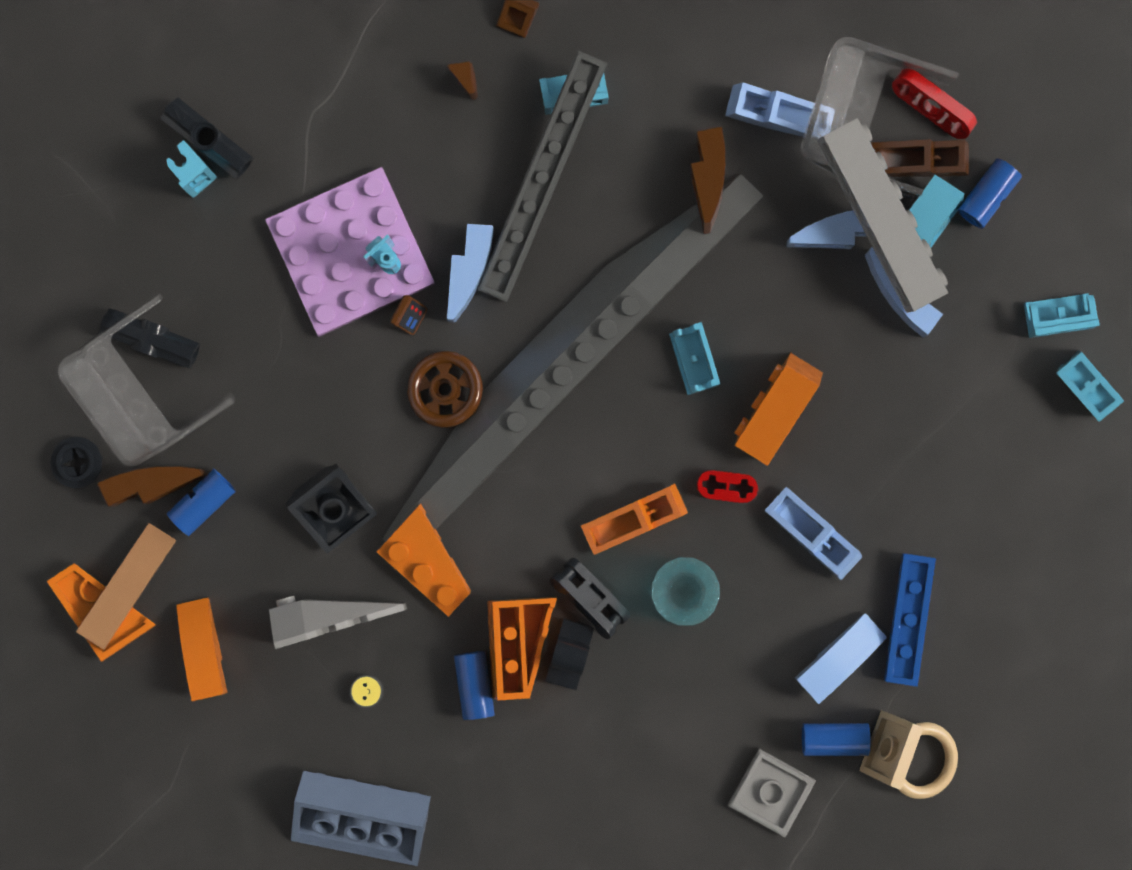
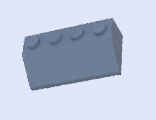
[291,771,431,866]

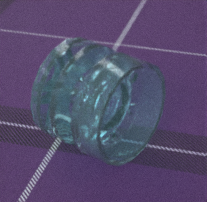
[652,557,720,626]

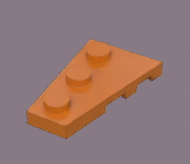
[377,503,471,617]
[47,563,156,662]

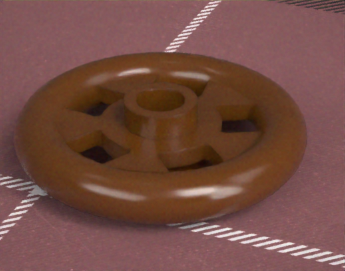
[407,351,483,428]

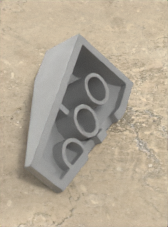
[269,596,407,649]

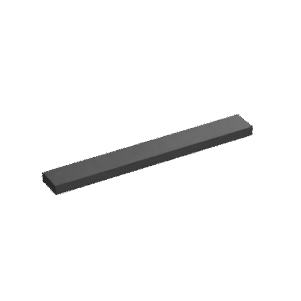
[477,50,608,302]

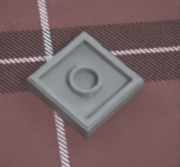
[728,748,816,837]

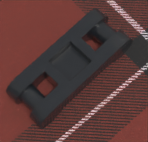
[549,558,630,639]

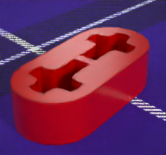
[696,470,758,503]

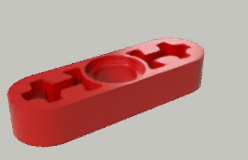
[892,68,977,139]

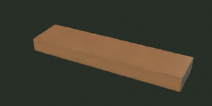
[76,523,176,650]

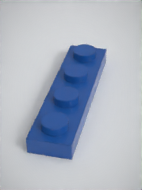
[884,553,936,687]

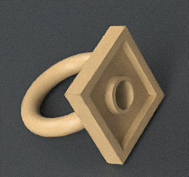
[859,710,958,799]

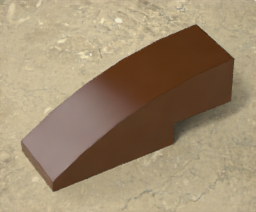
[691,126,726,234]
[871,139,969,177]
[97,467,207,507]

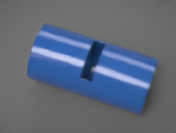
[957,158,1022,229]
[166,468,236,536]
[454,651,495,720]
[802,723,870,756]

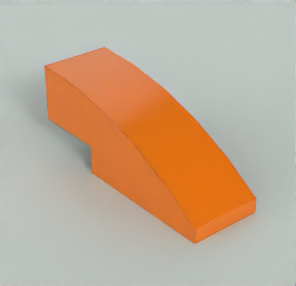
[581,484,688,555]
[176,597,227,701]

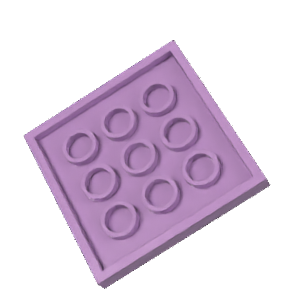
[265,167,435,337]

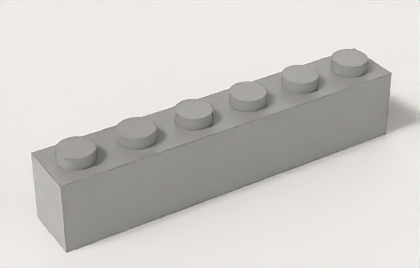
[817,118,948,313]

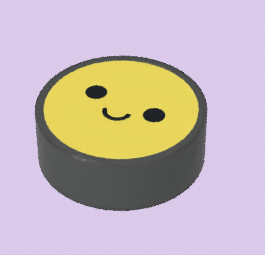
[350,675,383,708]

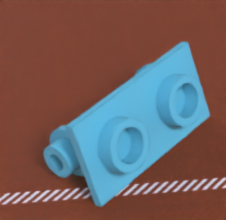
[363,234,401,275]

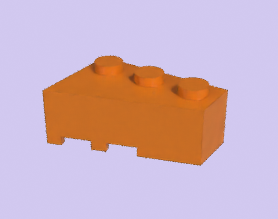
[734,352,823,466]
[487,597,557,701]

